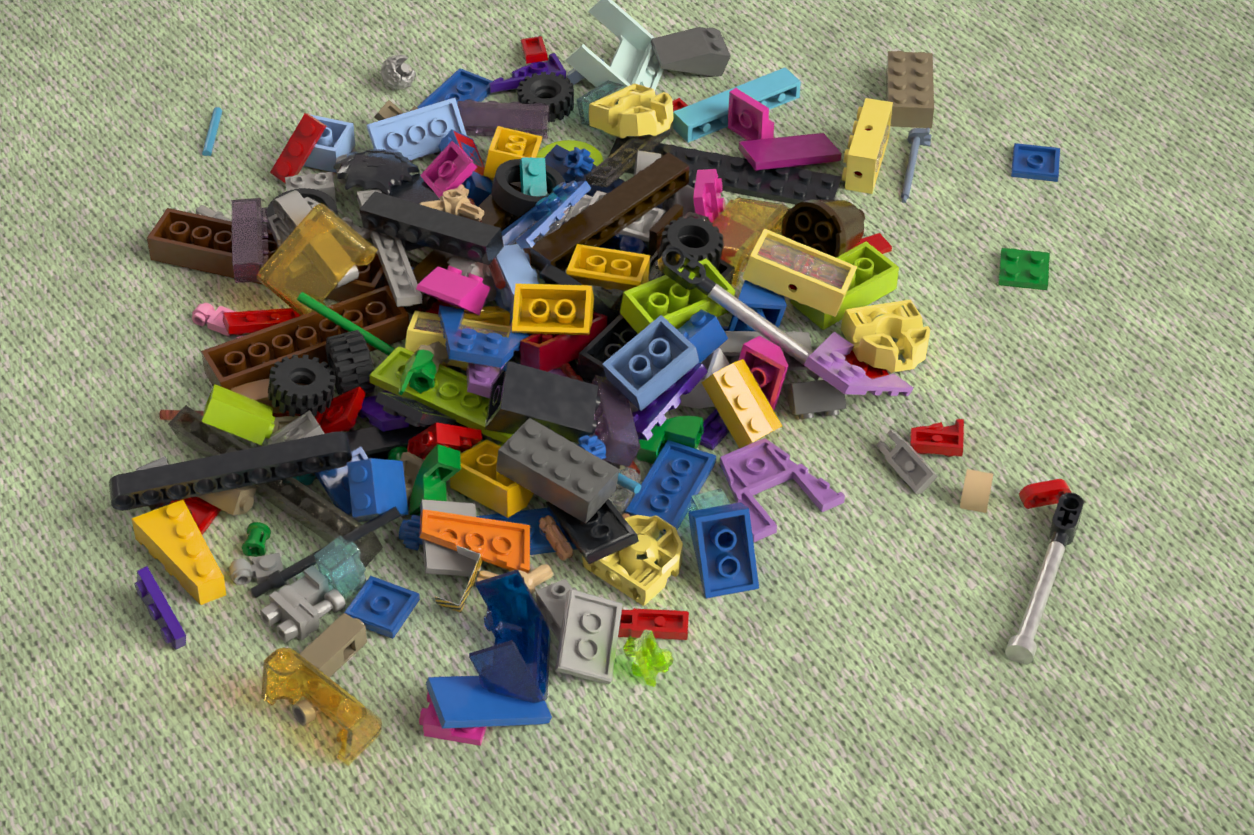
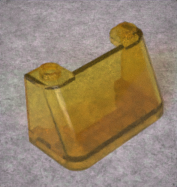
[712,198,790,289]
[257,203,378,316]
[261,647,382,766]

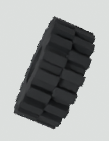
[517,72,574,123]
[268,355,335,417]

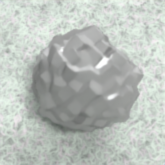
[381,55,416,90]

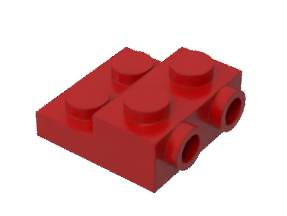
[407,422,482,460]

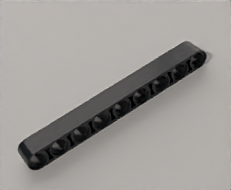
[109,431,352,511]

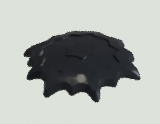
[333,149,420,195]

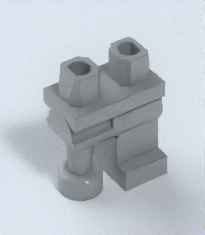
[260,565,346,643]

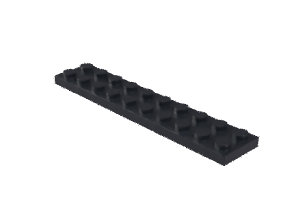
[605,136,842,205]

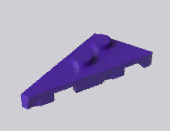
[489,53,567,93]

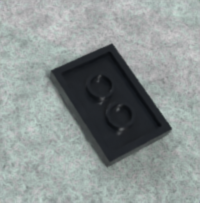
[375,392,456,428]

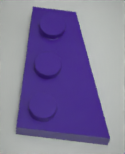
[358,390,409,431]
[134,566,186,650]

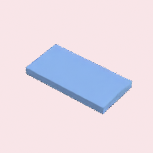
[366,98,467,161]

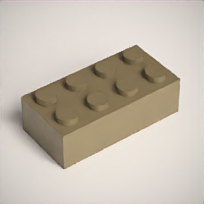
[886,51,934,128]

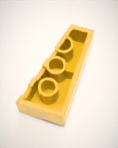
[131,500,227,605]

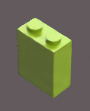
[202,384,275,445]

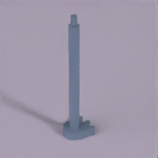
[901,128,932,203]

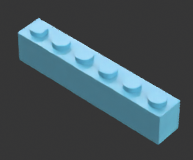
[673,67,801,143]

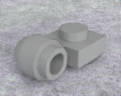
[229,553,283,585]

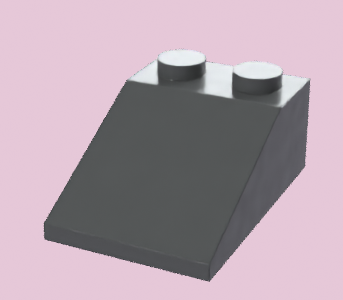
[651,27,731,77]

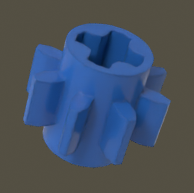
[563,147,594,178]
[577,435,606,459]
[399,515,423,551]

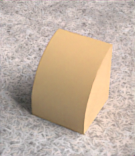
[960,469,993,513]

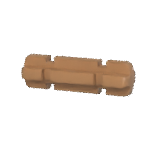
[539,515,573,561]

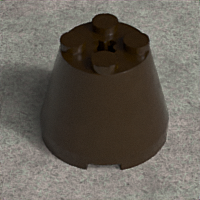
[781,200,865,258]

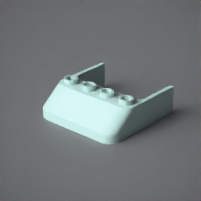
[565,0,664,101]

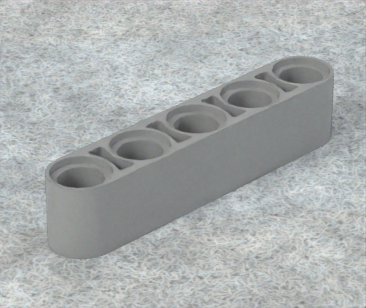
[272,190,359,289]

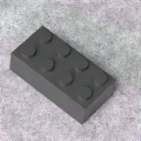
[496,418,619,523]

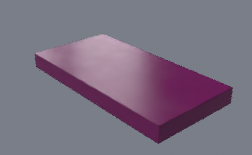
[738,133,842,170]

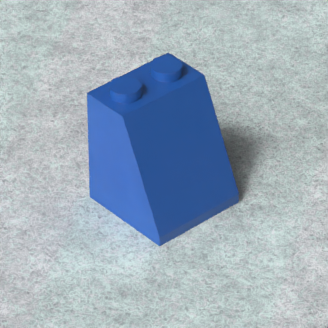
[727,280,787,332]
[347,458,409,522]

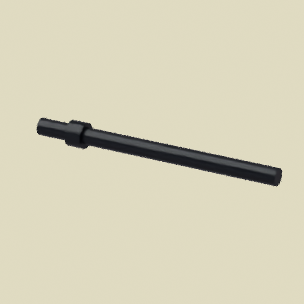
[251,506,401,598]

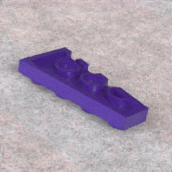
[618,363,708,441]

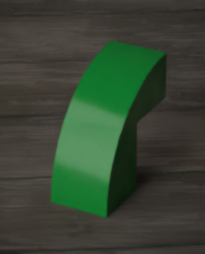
[636,416,704,464]
[409,444,461,516]

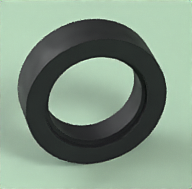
[492,159,566,217]

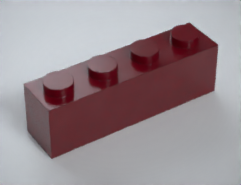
[520,311,608,372]

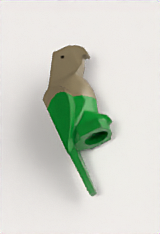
[398,341,451,395]

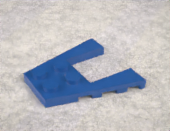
[502,180,591,249]
[438,305,532,368]

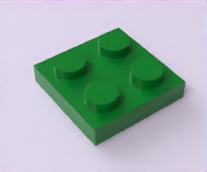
[998,248,1050,290]

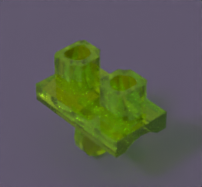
[623,630,674,687]

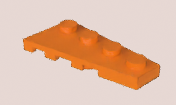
[420,509,530,573]

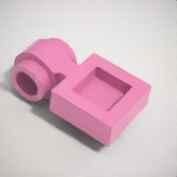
[192,303,236,336]

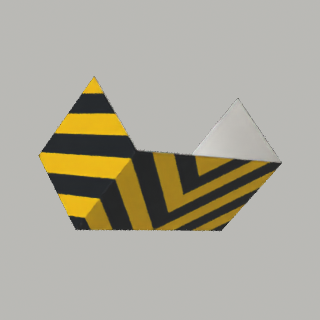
[435,545,482,612]

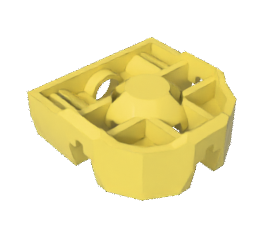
[589,83,674,139]
[841,300,930,373]
[582,515,683,606]

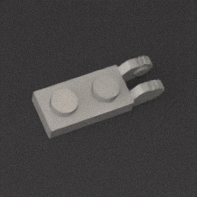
[876,429,938,494]

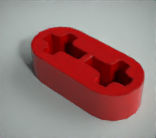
[1019,479,1071,509]

